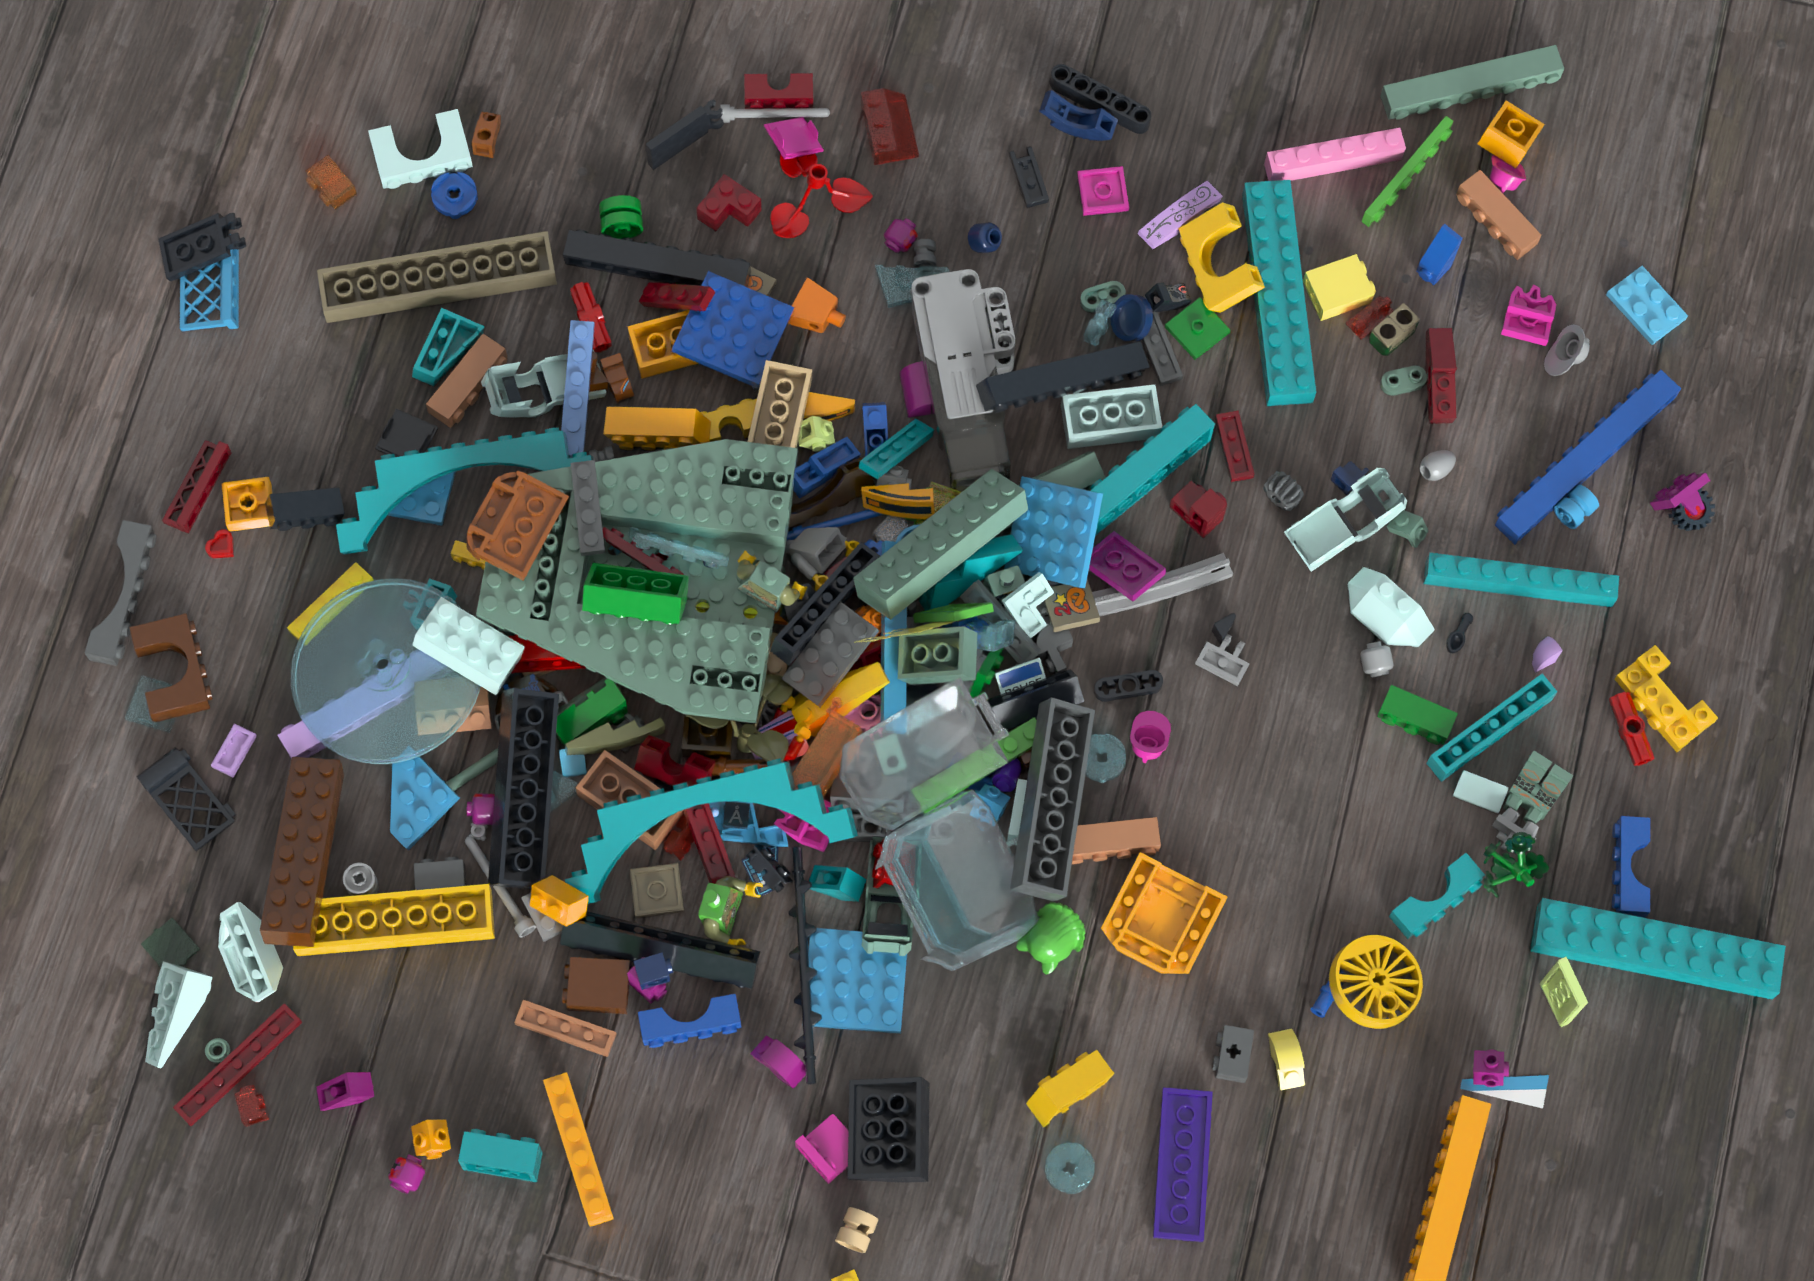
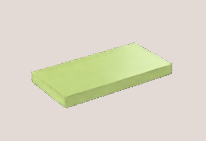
[1540,957,1588,1027]

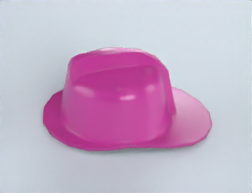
[1490,154,1526,193]
[1130,711,1171,763]

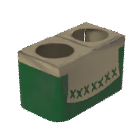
[1369,303,1420,356]

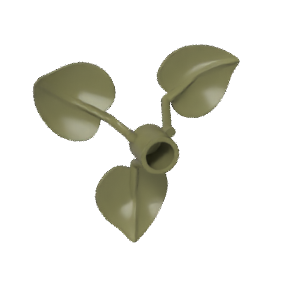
[686,674,793,763]

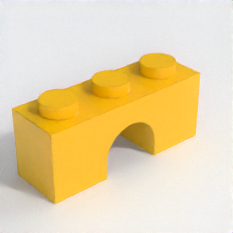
[701,399,757,442]

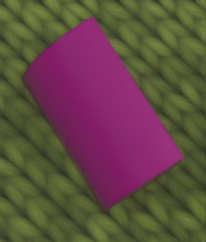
[900,361,931,418]

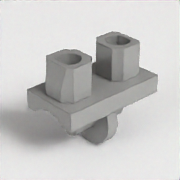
[1492,807,1539,850]

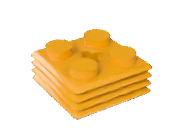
[222,477,272,531]

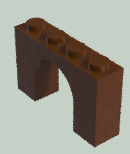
[129,613,213,723]

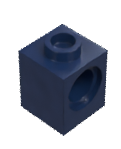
[634,953,673,990]

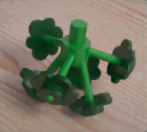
[1483,832,1549,898]

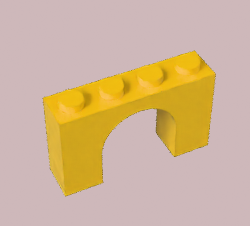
[1179,202,1265,313]

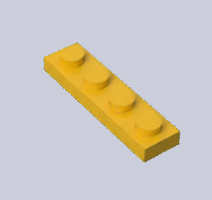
[287,562,374,646]

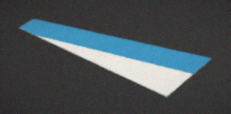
[1460,1075,1549,1108]

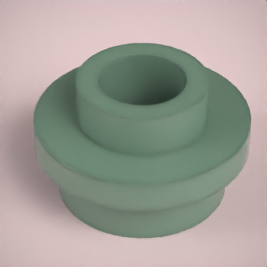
[205,1038,231,1063]

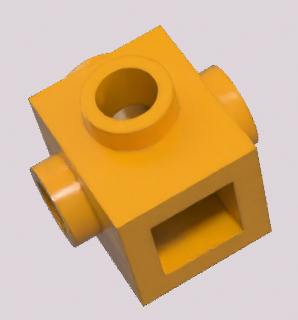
[411,1120,451,1159]

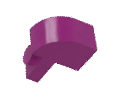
[750,1035,806,1089]

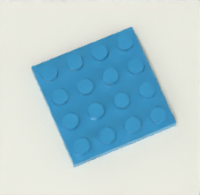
[1004,476,1103,588]
[802,928,907,1034]

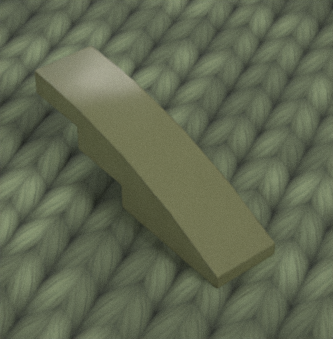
[565,717,665,755]

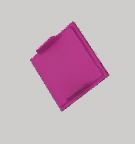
[764,117,824,159]

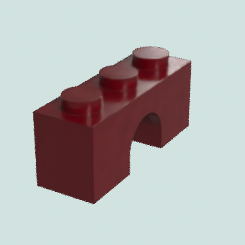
[744,73,813,109]
[634,735,715,787]

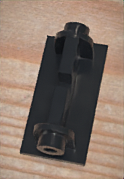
[746,845,793,893]

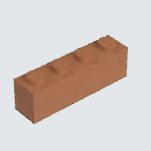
[1456,170,1541,260]
[426,334,507,428]
[1072,817,1161,864]

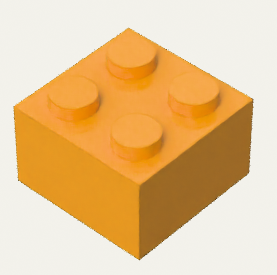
[1478,100,1545,168]

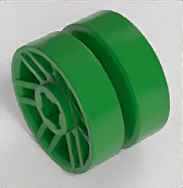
[599,195,643,239]

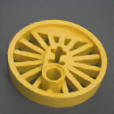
[1329,935,1423,1029]

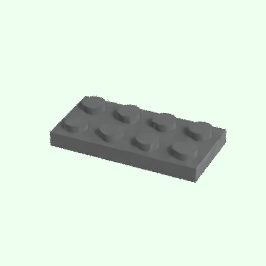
[782,602,879,708]

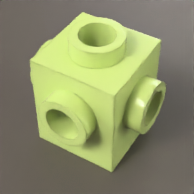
[798,415,835,452]

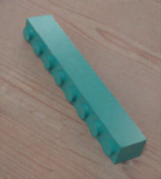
[1423,553,1619,607]

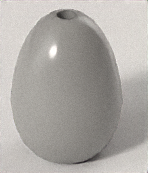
[1420,450,1456,481]

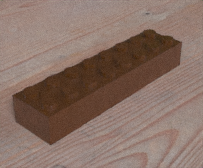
[260,757,344,947]

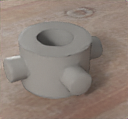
[469,823,488,841]

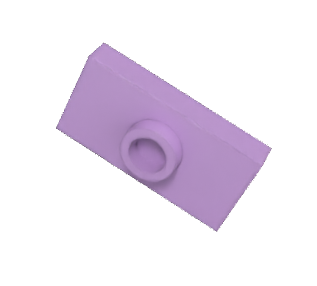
[211,724,257,777]

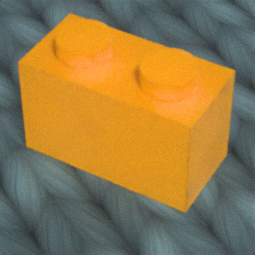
[530,875,589,926]

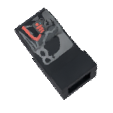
[1145,282,1191,312]

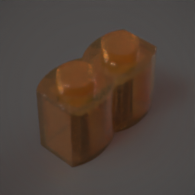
[305,155,357,210]

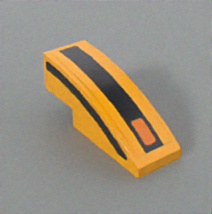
[803,392,855,421]
[861,483,935,519]

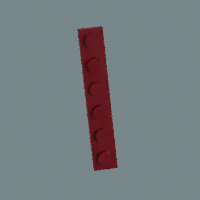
[173,1003,302,1126]

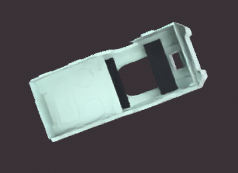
[481,350,606,418]
[1284,468,1407,572]

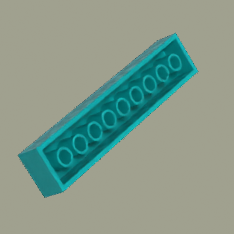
[1242,180,1316,406]
[1530,898,1786,1000]

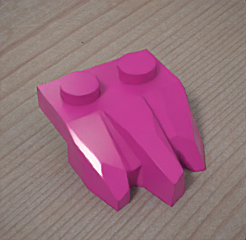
[1501,285,1557,346]
[774,800,831,852]

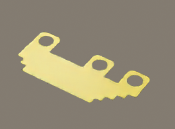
[854,620,959,643]

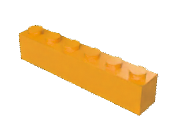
[543,1072,614,1227]

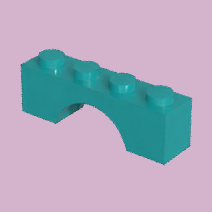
[1389,853,1485,939]

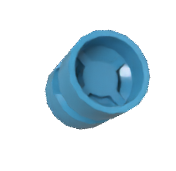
[1554,485,1599,529]

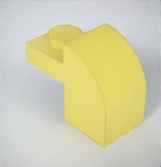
[1268,1029,1305,1090]

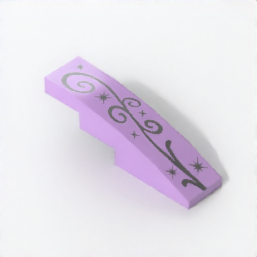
[1138,181,1223,249]

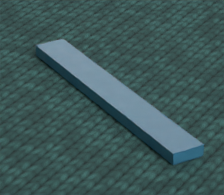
[880,541,907,732]

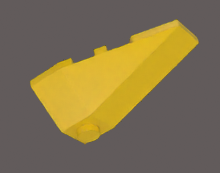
[791,662,890,737]

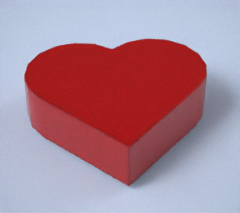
[205,529,234,558]

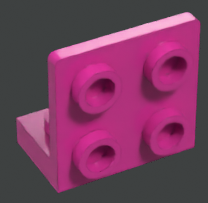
[795,1114,849,1184]

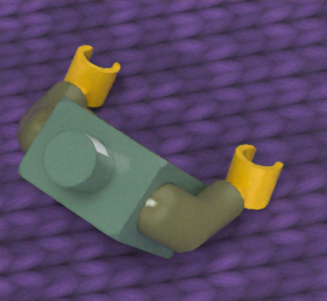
[737,550,808,613]

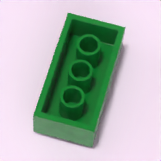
[582,563,689,624]

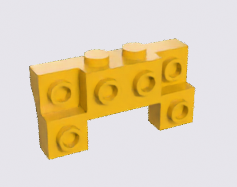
[1614,645,1718,752]

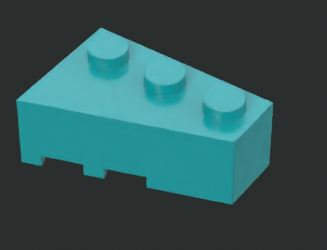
[412,308,485,386]

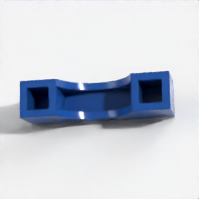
[1612,816,1650,918]
[638,994,741,1048]

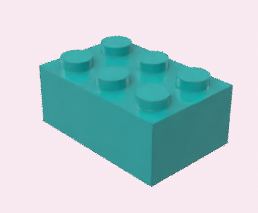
[458,1129,543,1182]

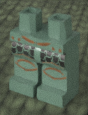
[1504,751,1573,824]

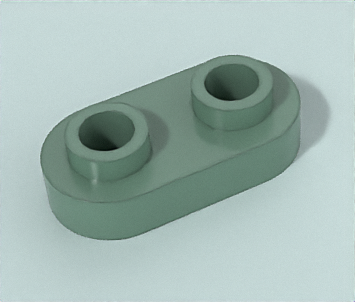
[1080,281,1126,312]
[1380,366,1427,396]

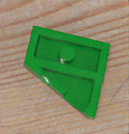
[969,642,1004,706]

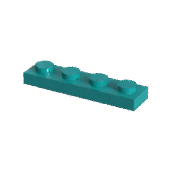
[859,419,934,479]

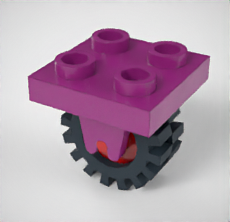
[1650,472,1715,531]

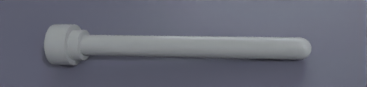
[721,104,830,123]
[465,837,536,937]

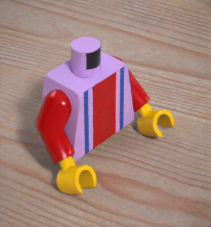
[751,696,811,761]

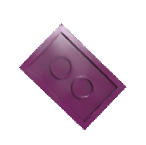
[1089,531,1166,601]

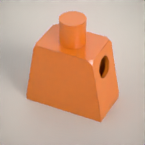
[788,278,846,333]

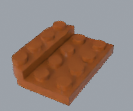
[466,471,569,581]

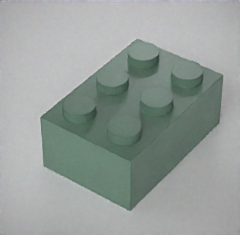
[897,626,977,685]

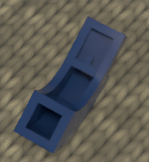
[1039,90,1118,141]

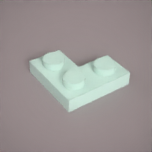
[1001,572,1054,638]

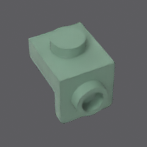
[1387,510,1428,548]

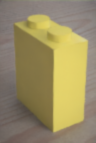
[1303,254,1376,321]

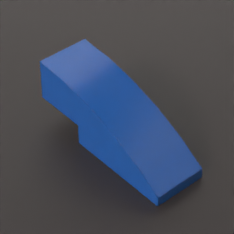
[793,437,861,498]

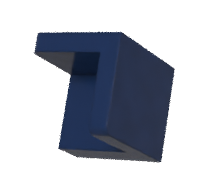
[1330,461,1370,496]

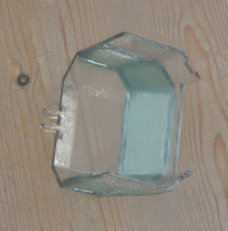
[875,789,1039,971]

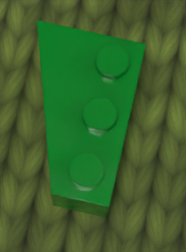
[556,679,628,748]

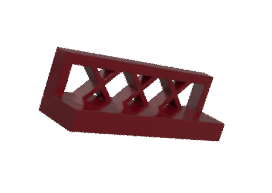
[162,440,231,534]

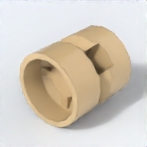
[835,1207,878,1253]

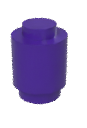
[992,758,1022,792]

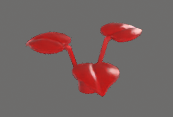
[770,153,873,238]

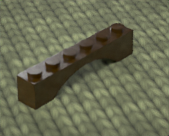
[788,457,875,528]

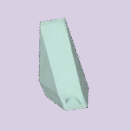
[145,961,212,1068]

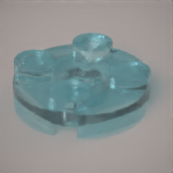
[1083,299,1117,346]
[1085,733,1126,783]
[1045,1143,1095,1194]

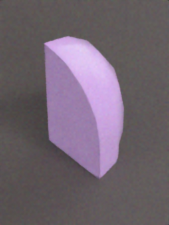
[1532,636,1563,673]

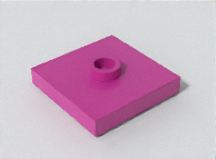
[1077,166,1129,216]

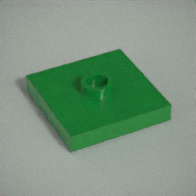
[1165,297,1230,360]

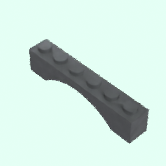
[85,520,156,666]

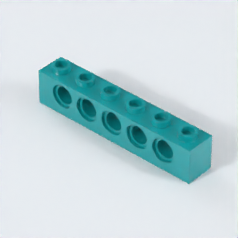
[1426,673,1558,782]

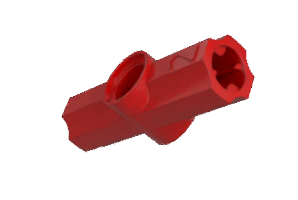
[570,282,612,353]
[1609,692,1654,766]

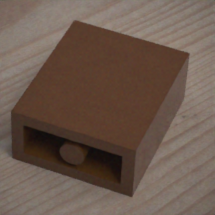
[562,957,631,1014]

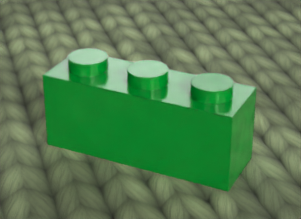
[1377,685,1458,745]

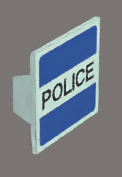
[995,657,1046,694]

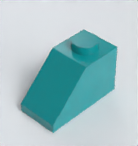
[809,865,867,902]

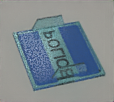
[125,676,176,733]

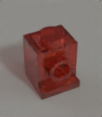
[234,1085,270,1127]

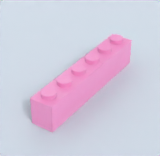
[1264,128,1406,181]

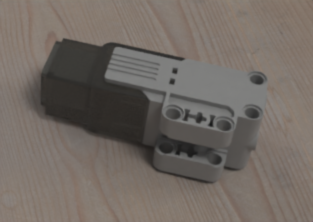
[910,269,1015,494]

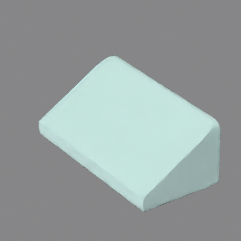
[1453,770,1509,814]

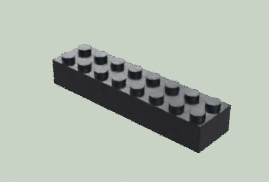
[488,688,559,890]

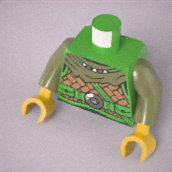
[698,876,763,946]

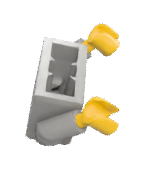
[785,527,859,591]

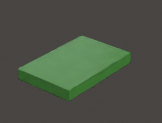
[913,602,994,623]

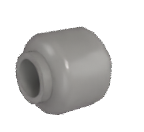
[1360,641,1394,678]

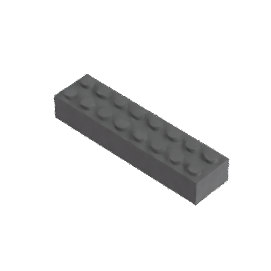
[1010,698,1095,902]

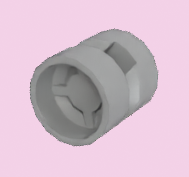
[343,863,379,896]

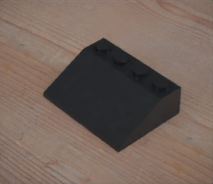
[848,1077,930,1183]

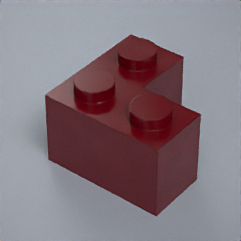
[697,174,762,232]
[1170,481,1227,538]

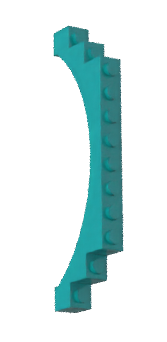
[336,428,594,555]
[565,758,858,904]

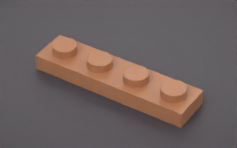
[514,1000,617,1057]

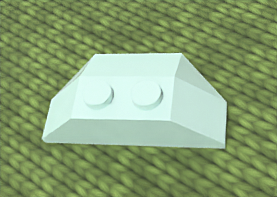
[1347,567,1435,647]
[218,902,283,1002]

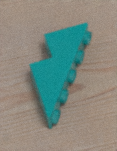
[919,534,1023,610]

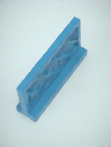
[180,234,239,331]

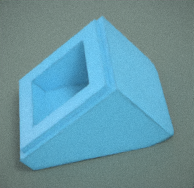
[559,749,587,778]

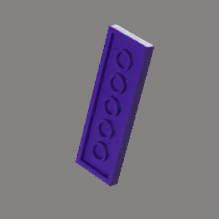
[1153,1087,1213,1242]

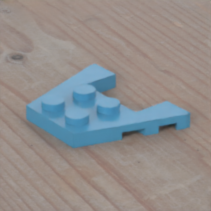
[709,758,788,847]

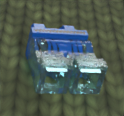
[942,616,1015,652]

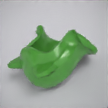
[1016,902,1085,975]

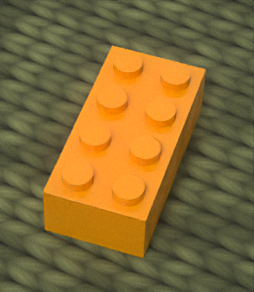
[627,310,698,379]
[604,407,711,451]

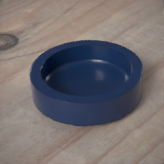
[1110,294,1153,341]

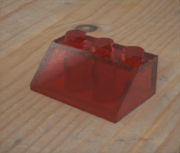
[861,88,919,165]

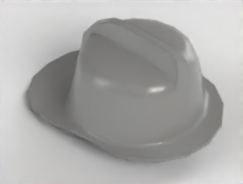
[1544,324,1590,376]

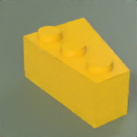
[1026,1050,1115,1128]

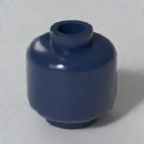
[968,222,1002,253]

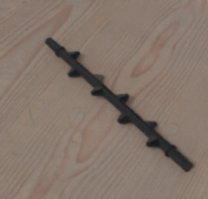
[789,847,822,1085]

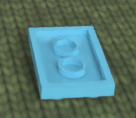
[1606,266,1688,345]

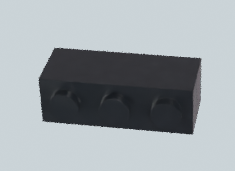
[265,487,345,531]

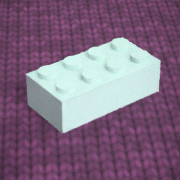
[1061,385,1162,449]
[413,597,525,695]

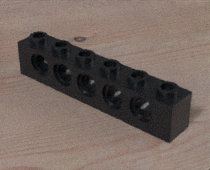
[770,542,880,665]

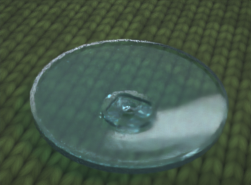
[291,579,481,764]

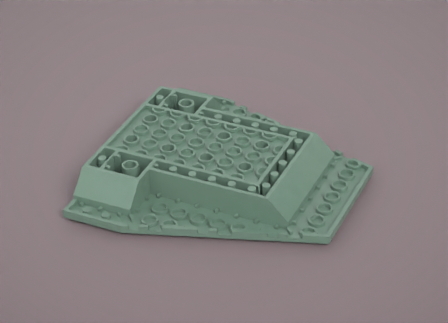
[476,439,798,723]

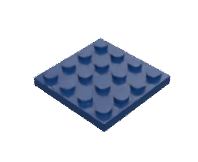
[671,271,794,388]

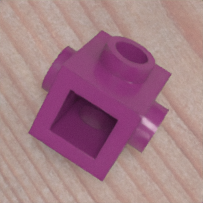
[1473,1049,1509,1087]

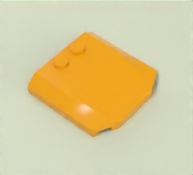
[1101,852,1228,974]

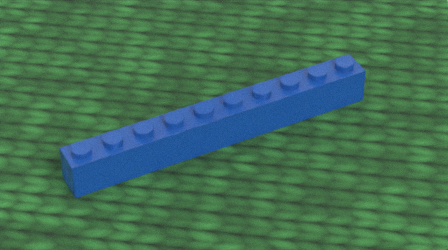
[1495,370,1681,545]

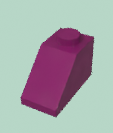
[316,1072,374,1111]

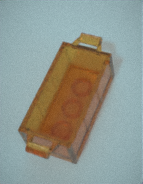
[792,697,863,797]

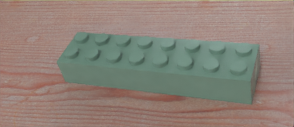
[853,469,1028,620]

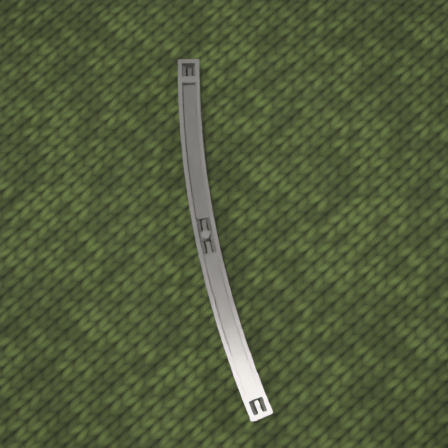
[907,553,1233,637]

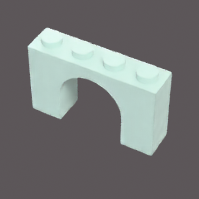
[368,109,473,189]

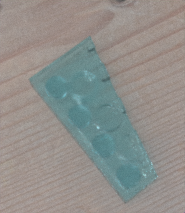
[628,526,729,569]

